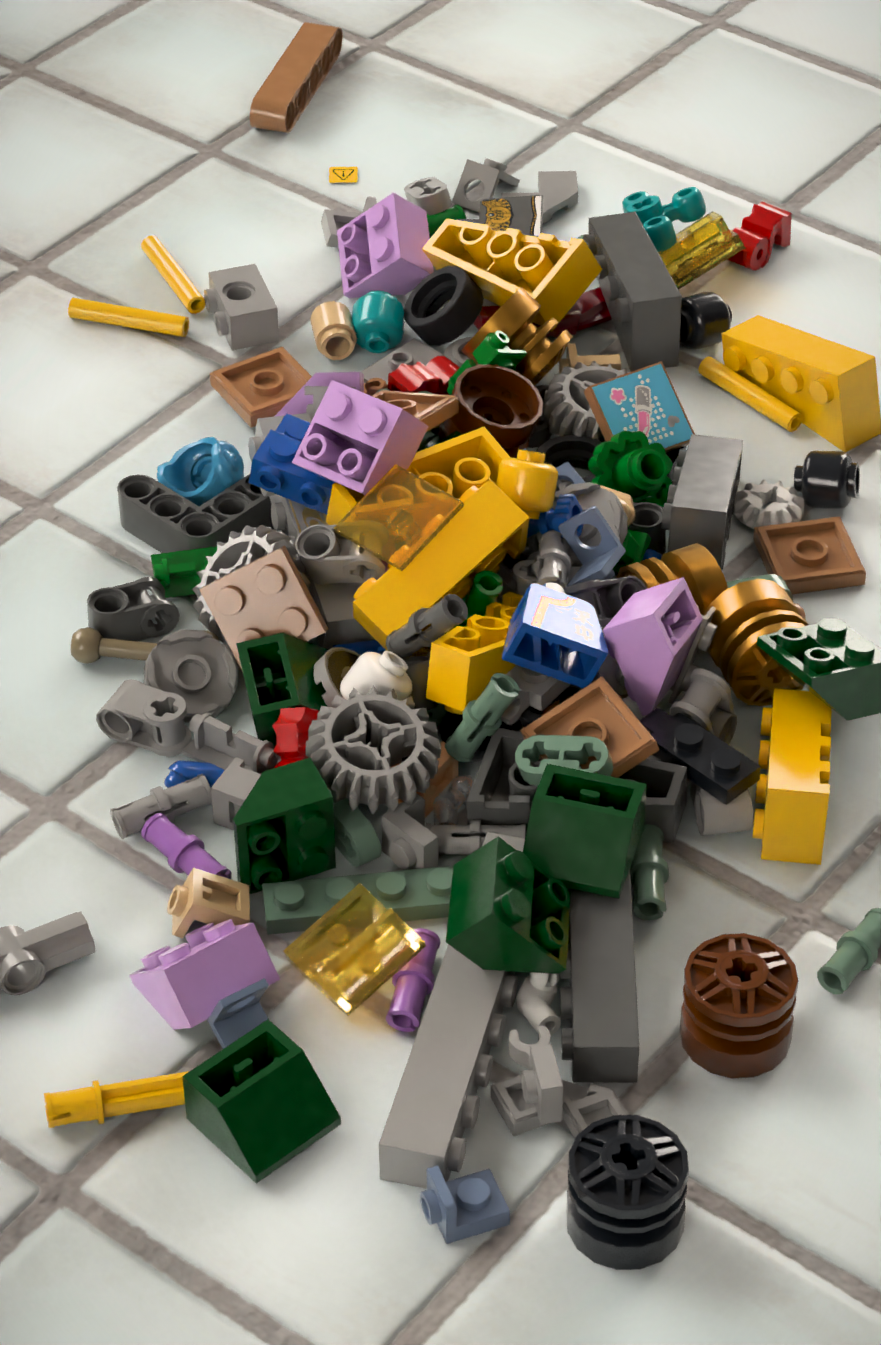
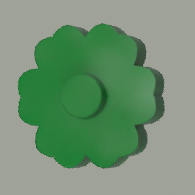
[588,431,673,508]

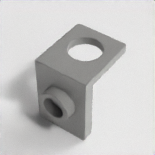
[452,158,520,213]

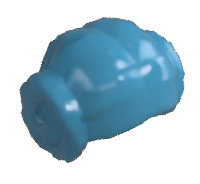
[157,437,244,506]

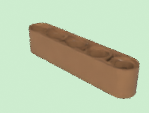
[250,22,343,133]

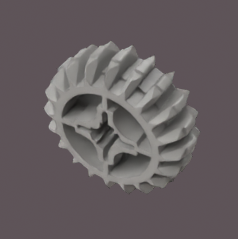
[543,361,627,443]
[192,525,311,643]
[305,685,441,814]

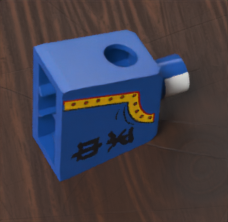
[502,583,608,688]

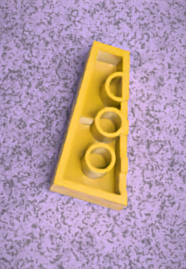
[422,219,602,331]
[721,315,881,452]
[426,591,523,714]

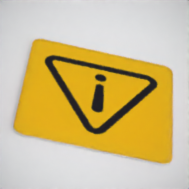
[329,167,358,183]

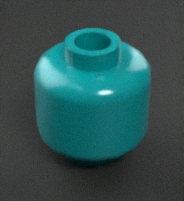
[351,290,405,353]

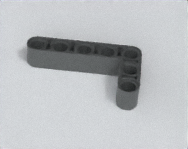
[117,474,274,553]

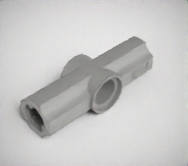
[0,911,96,995]

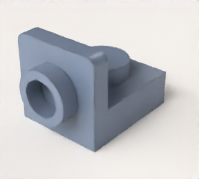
[420,1165,510,1244]

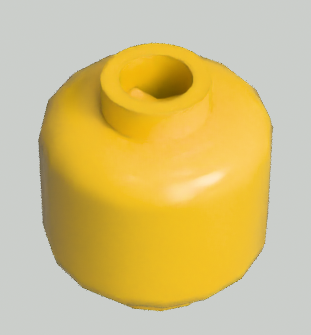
[496,449,558,519]

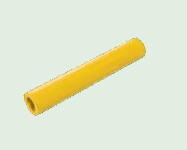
[141,236,205,314]
[68,298,189,337]
[698,356,803,432]

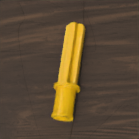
[44,1071,189,1128]

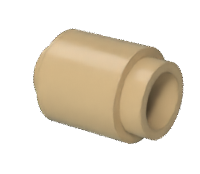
[310,301,357,360]

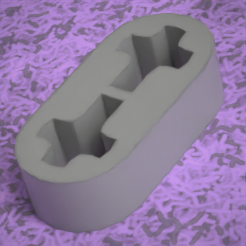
[404,177,452,215]

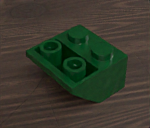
[757,618,881,721]
[236,633,329,748]
[233,757,336,895]
[523,764,647,899]
[446,836,571,974]
[182,1019,341,1184]

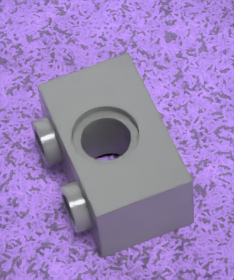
[204,264,279,350]

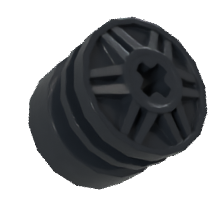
[566,1115,689,1270]

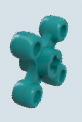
[622,187,706,252]

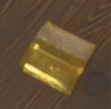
[658,211,745,290]
[283,883,426,1016]

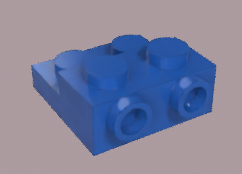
[249,413,335,515]

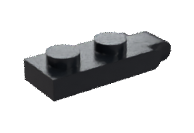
[639,708,761,805]

